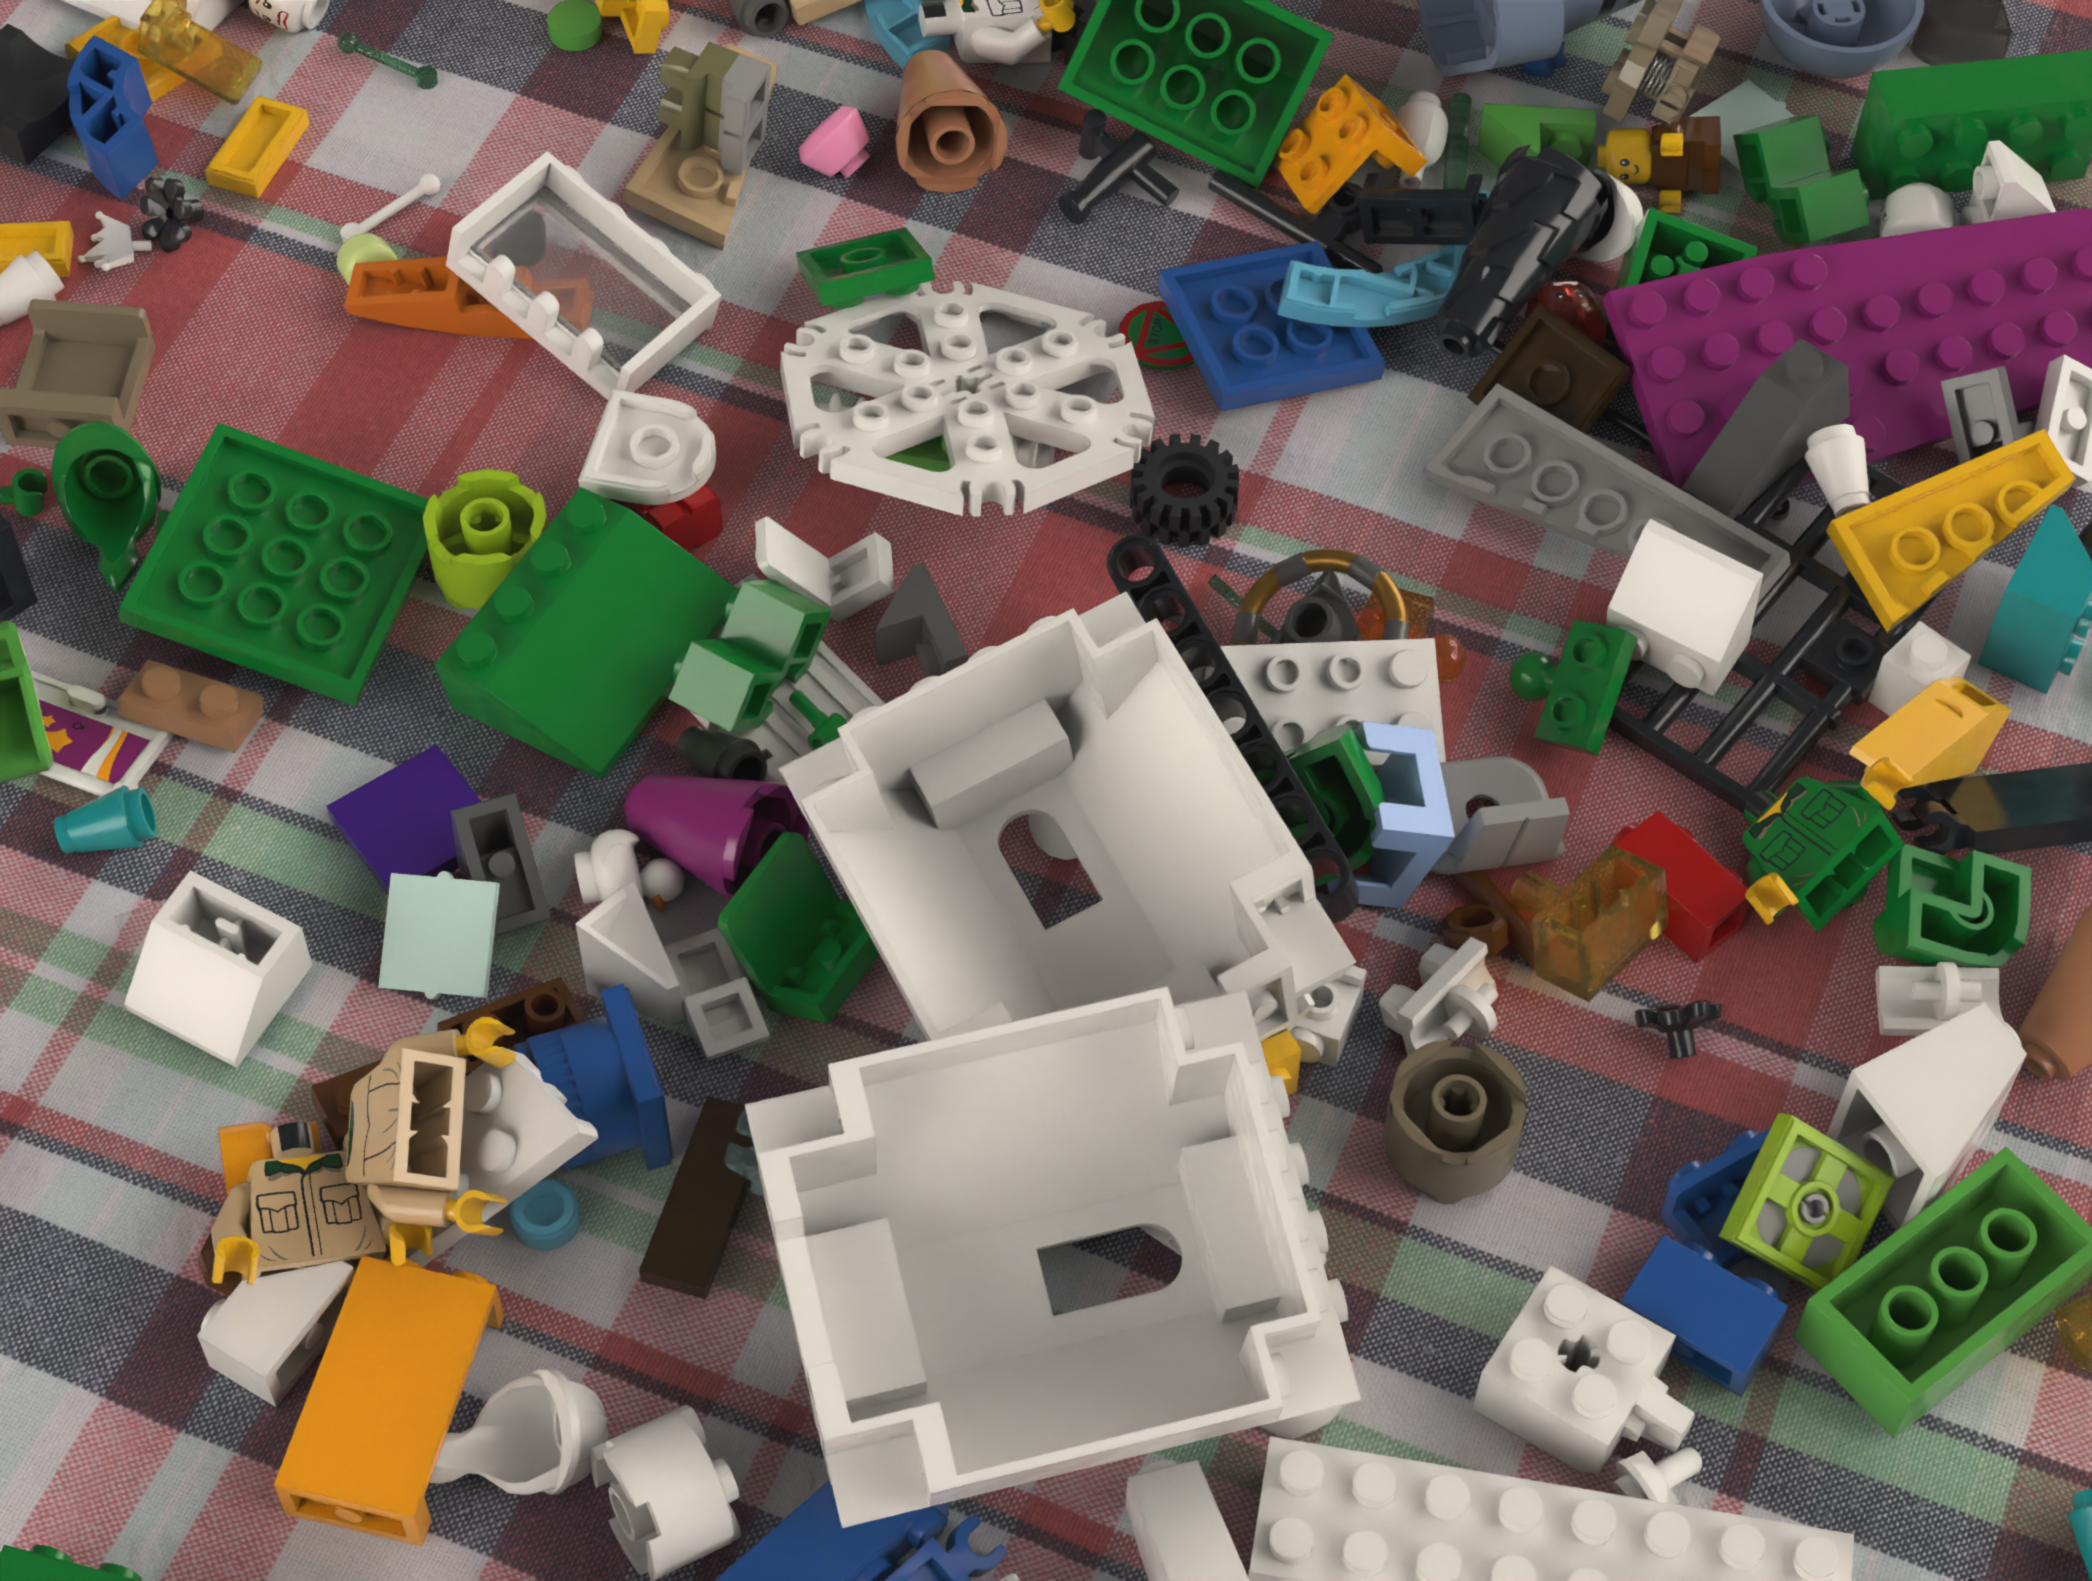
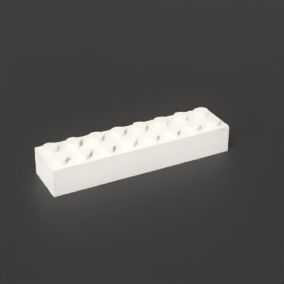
[1248,1436,1854,1581]

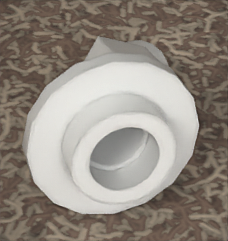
[1612,1447,1703,1504]

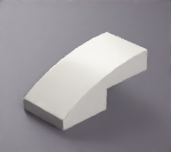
[663,927,770,1061]

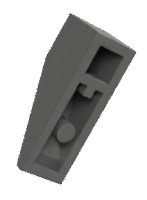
[1682,339,1850,519]

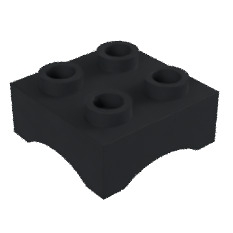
[0,23,76,166]

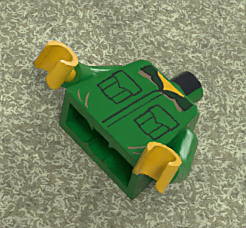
[1741,757,1913,932]

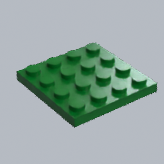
[119,423,429,707]

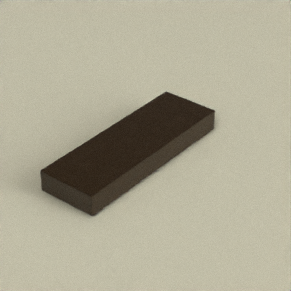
[639,1096,758,1299]

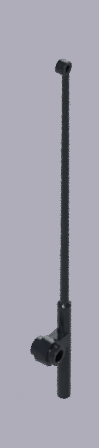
[1208,169,1790,521]

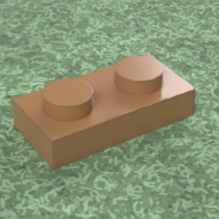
[118,659,264,753]

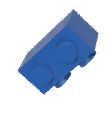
[1620,1234,1788,1397]

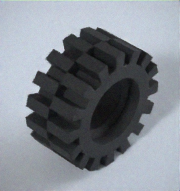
[1130,433,1240,548]

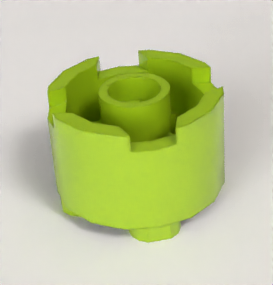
[423,469,548,610]

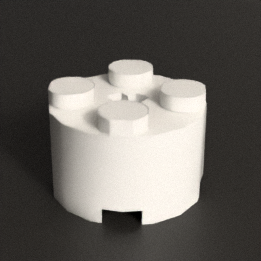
[589,1405,741,1581]

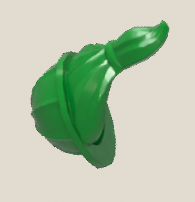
[52,422,161,592]

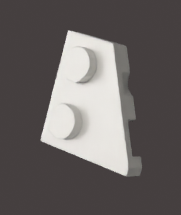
[2034,354,2092,488]

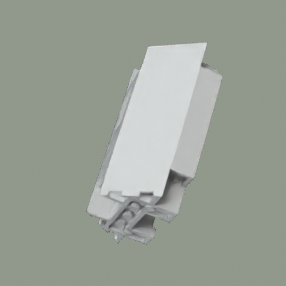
[778,592,1356,1042]
[745,986,1362,1528]

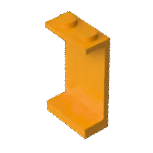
[274,1255,504,1546]

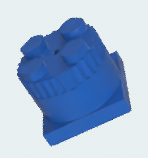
[514,984,674,1170]

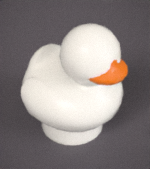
[574,829,685,912]

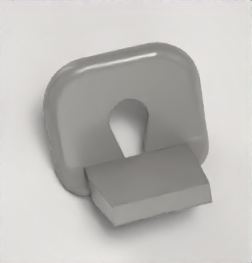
[1430,756,1570,874]

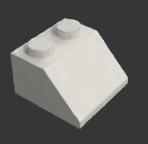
[1605,519,1763,696]

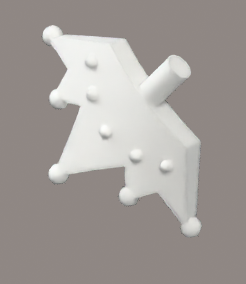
[77,211,152,272]

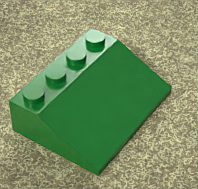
[1057,0,1334,188]
[434,487,737,780]

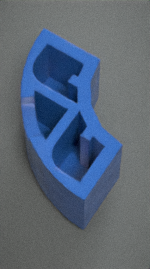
[67,35,159,200]

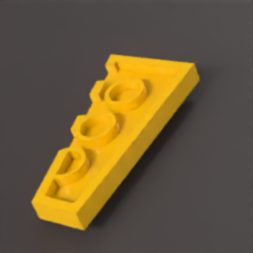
[1826,429,2076,633]

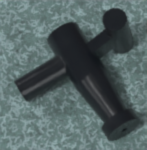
[1058,109,1180,224]

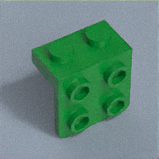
[718,831,880,1024]

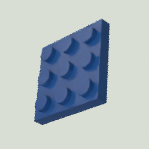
[1157,241,1386,412]

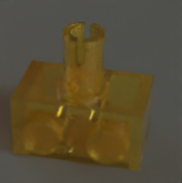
[1510,844,1668,1002]

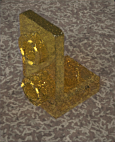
[137,0,262,105]

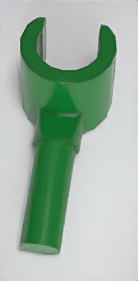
[0,468,48,517]
[789,690,847,751]

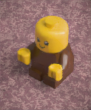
[1597,116,1721,213]

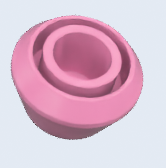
[798,105,871,179]

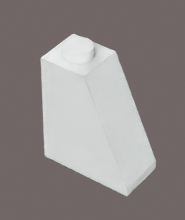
[1125,1460,1250,1581]

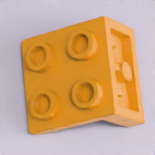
[1272,74,1428,215]

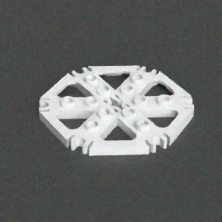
[780,281,1155,517]

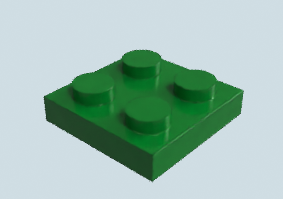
[796,227,935,309]

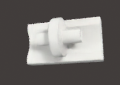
[1379,937,1498,1056]
[1875,962,2004,1036]

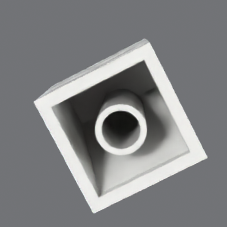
[1826,1002,2027,1230]

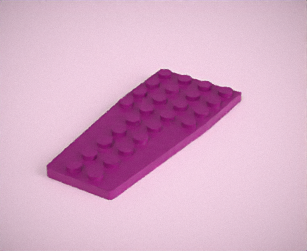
[1602,208,2092,490]

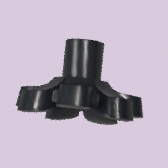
[140,177,204,253]
[1634,1000,1722,1059]

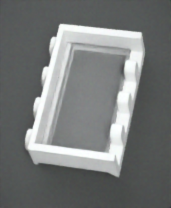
[446,151,722,400]

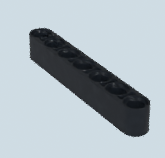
[1107,535,1359,923]

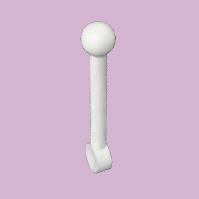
[340,173,441,243]

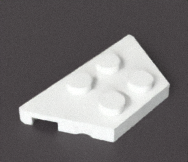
[406,1048,598,1267]

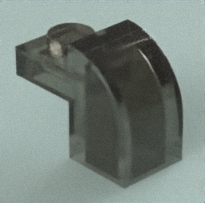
[1907,0,2012,66]

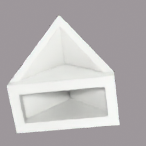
[575,882,685,1024]

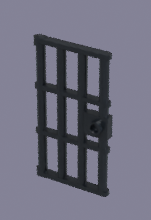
[1608,455,1946,814]

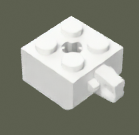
[1472,1265,1695,1474]

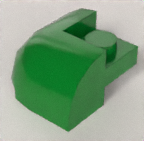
[1254,724,1386,887]
[1873,843,2032,968]

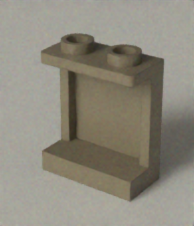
[0,299,156,449]

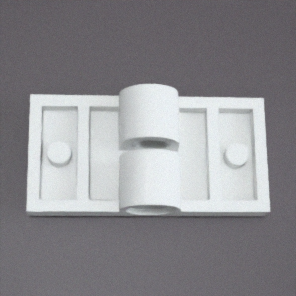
[1191,638,1446,770]

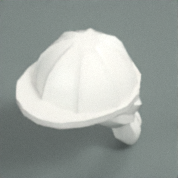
[429,1368,609,1495]

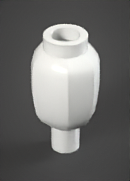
[1395,92,1449,189]

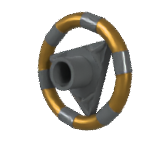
[1231,549,1410,645]

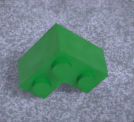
[1600,207,1758,341]

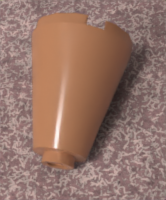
[895,50,1008,193]
[2017,904,2092,1080]

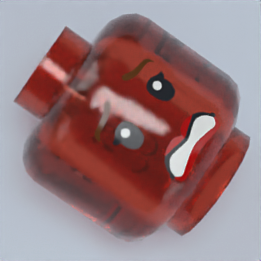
[1525,280,1607,347]

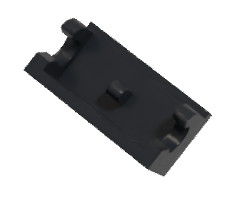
[1357,173,1487,245]

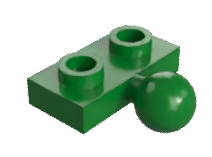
[1509,620,1638,756]

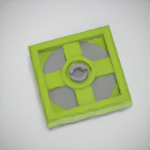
[1718,1112,1896,1293]

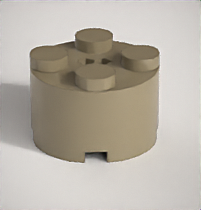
[1382,1040,1526,1204]

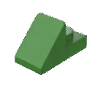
[1478,103,1596,169]

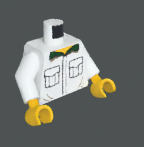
[919,0,1076,65]

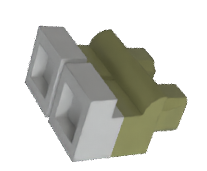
[658,42,771,176]

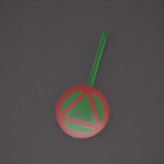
[1119,301,1195,370]

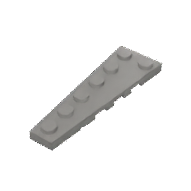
[1424,383,1791,604]

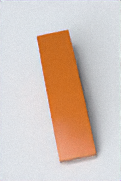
[344,256,595,339]

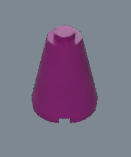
[624,774,809,900]

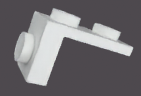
[755,516,895,623]

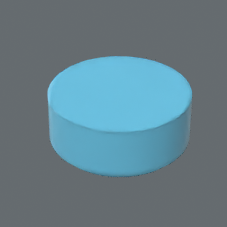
[509,1178,581,1251]

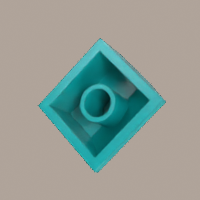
[1977,504,2092,694]

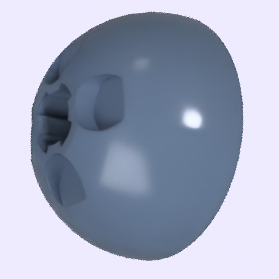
[1759,0,1924,79]

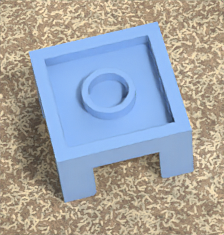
[1327,721,1455,909]

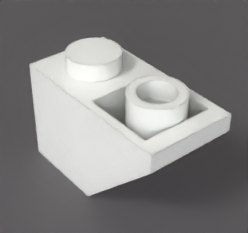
[1960,140,2056,226]

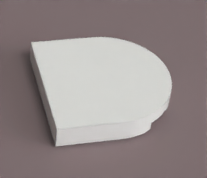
[578,389,716,505]

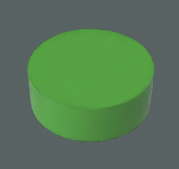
[547,0,603,52]

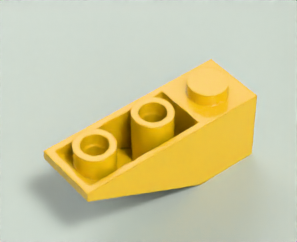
[1849,676,2012,789]

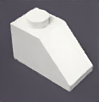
[197,1260,355,1407]

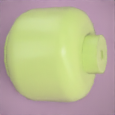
[336,233,398,285]

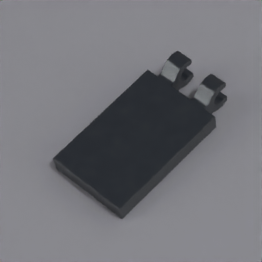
[1892,762,2092,855]

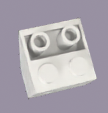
[124,870,313,1068]

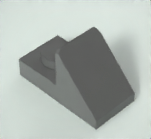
[1940,366,2034,465]
[875,562,968,677]
[451,793,551,935]

